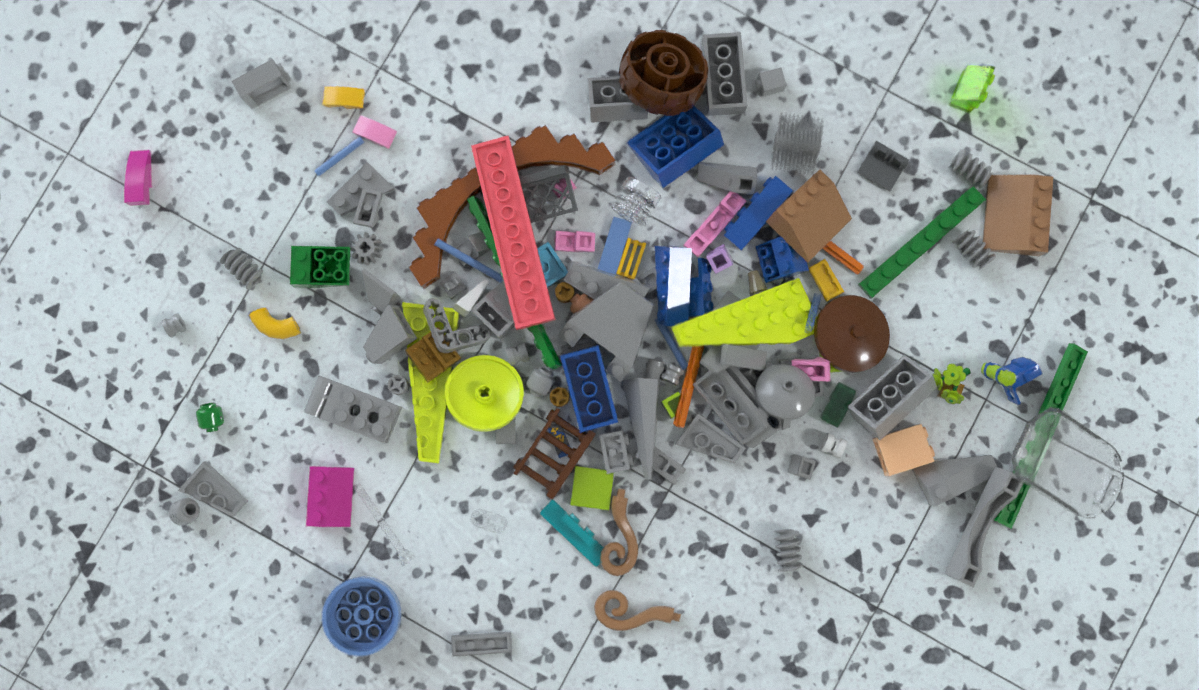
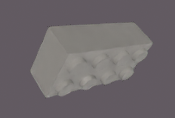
[701,32,748,116]
[848,354,937,440]

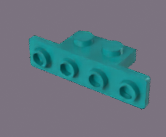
[540,500,604,567]

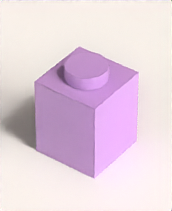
[706,244,733,274]

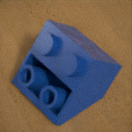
[755,236,809,283]

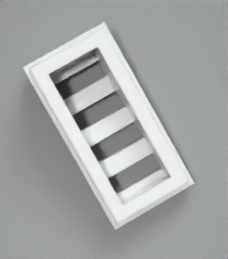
[453,279,489,317]

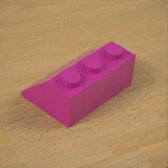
[306,466,354,527]

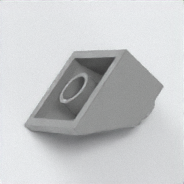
[362,269,402,315]

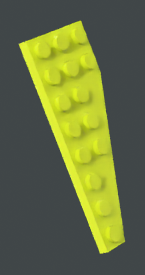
[672,278,817,347]

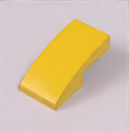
[322,86,365,109]

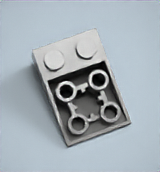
[471,281,515,340]

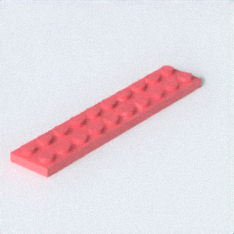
[471,135,555,330]

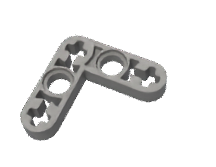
[423,298,491,353]

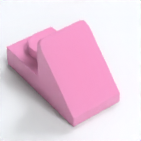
[791,357,830,382]

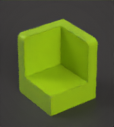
[661,391,680,419]

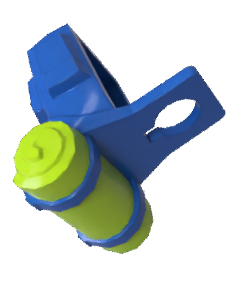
[981,357,1042,405]

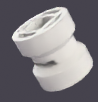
[821,433,847,458]

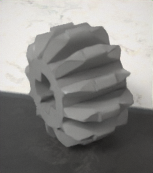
[351,232,384,266]

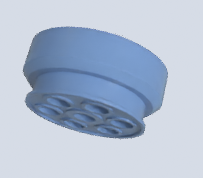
[322,576,402,656]

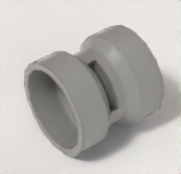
[506,343,530,366]

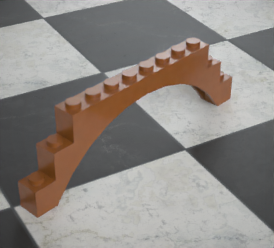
[409,125,616,289]

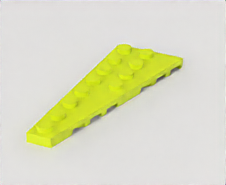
[402,302,459,463]

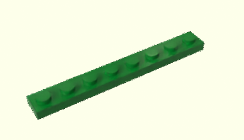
[858,185,986,299]

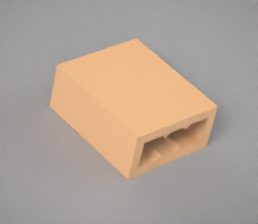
[873,424,935,476]

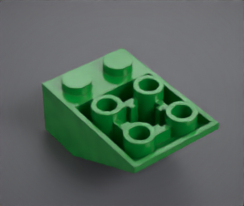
[290,246,351,288]

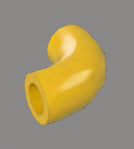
[249,307,301,339]

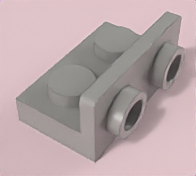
[599,430,634,474]

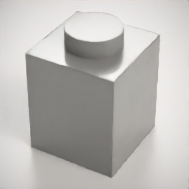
[755,67,786,97]

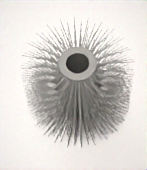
[771,112,824,175]

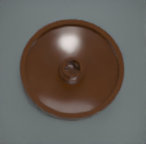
[814,295,890,373]

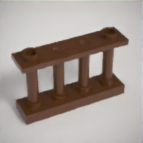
[513,408,596,500]

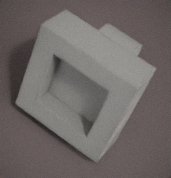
[440,272,467,299]

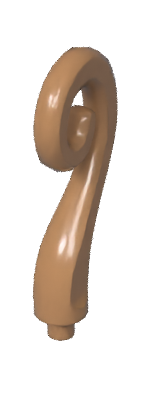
[600,489,638,576]
[594,590,681,631]

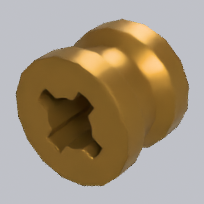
[555,282,575,303]
[550,387,569,407]

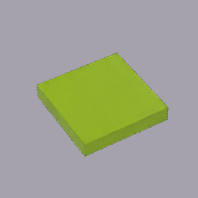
[570,466,614,510]

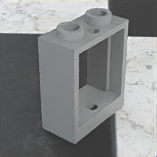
[232,59,292,109]

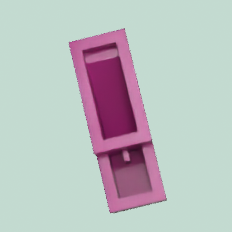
[124,150,152,206]

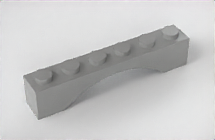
[945,467,1025,588]

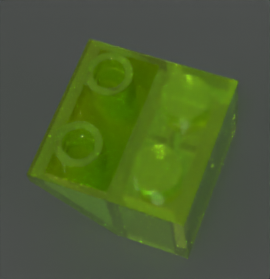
[949,65,995,114]

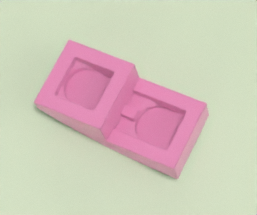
[353,115,397,149]
[554,231,595,252]

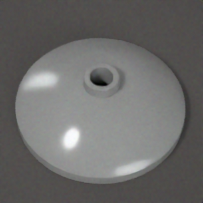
[755,364,815,420]

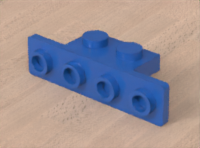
[688,258,714,318]

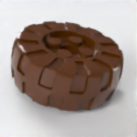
[619,30,709,116]

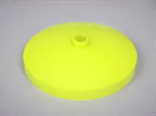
[445,355,524,432]

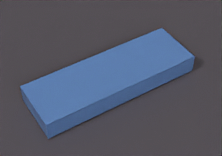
[598,217,632,274]

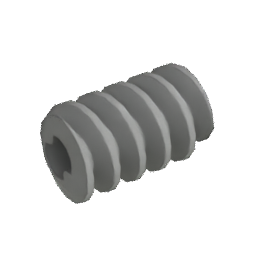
[948,149,992,189]
[952,229,996,271]
[220,248,263,290]
[774,529,803,572]

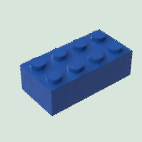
[560,345,618,432]

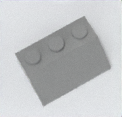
[588,76,648,123]

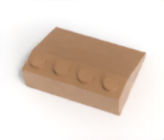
[766,169,852,262]
[983,175,1053,257]

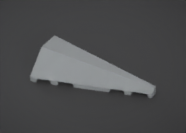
[623,378,660,480]

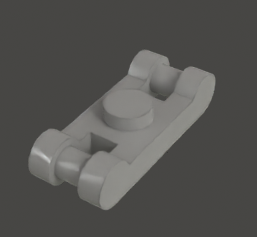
[634,447,686,485]

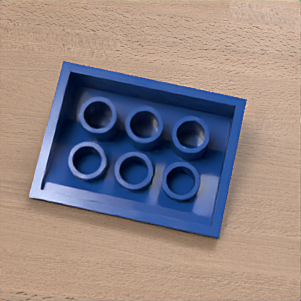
[627,106,724,188]

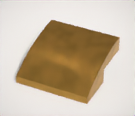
[405,327,461,383]

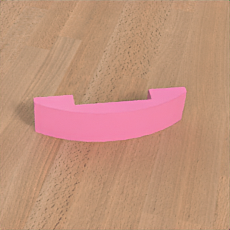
[683,191,747,258]

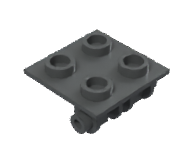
[857,141,909,192]

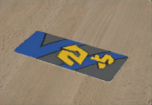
[548,424,570,458]

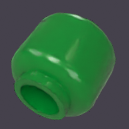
[196,402,224,432]

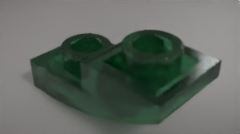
[820,382,856,428]

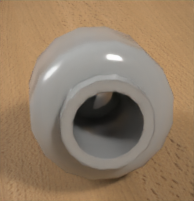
[526,367,555,397]
[169,498,200,525]

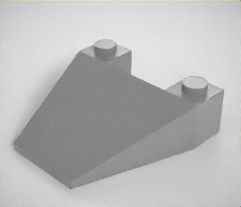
[557,281,654,382]

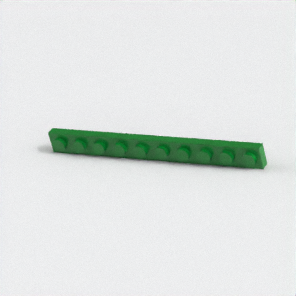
[467,196,563,369]
[994,343,1088,529]

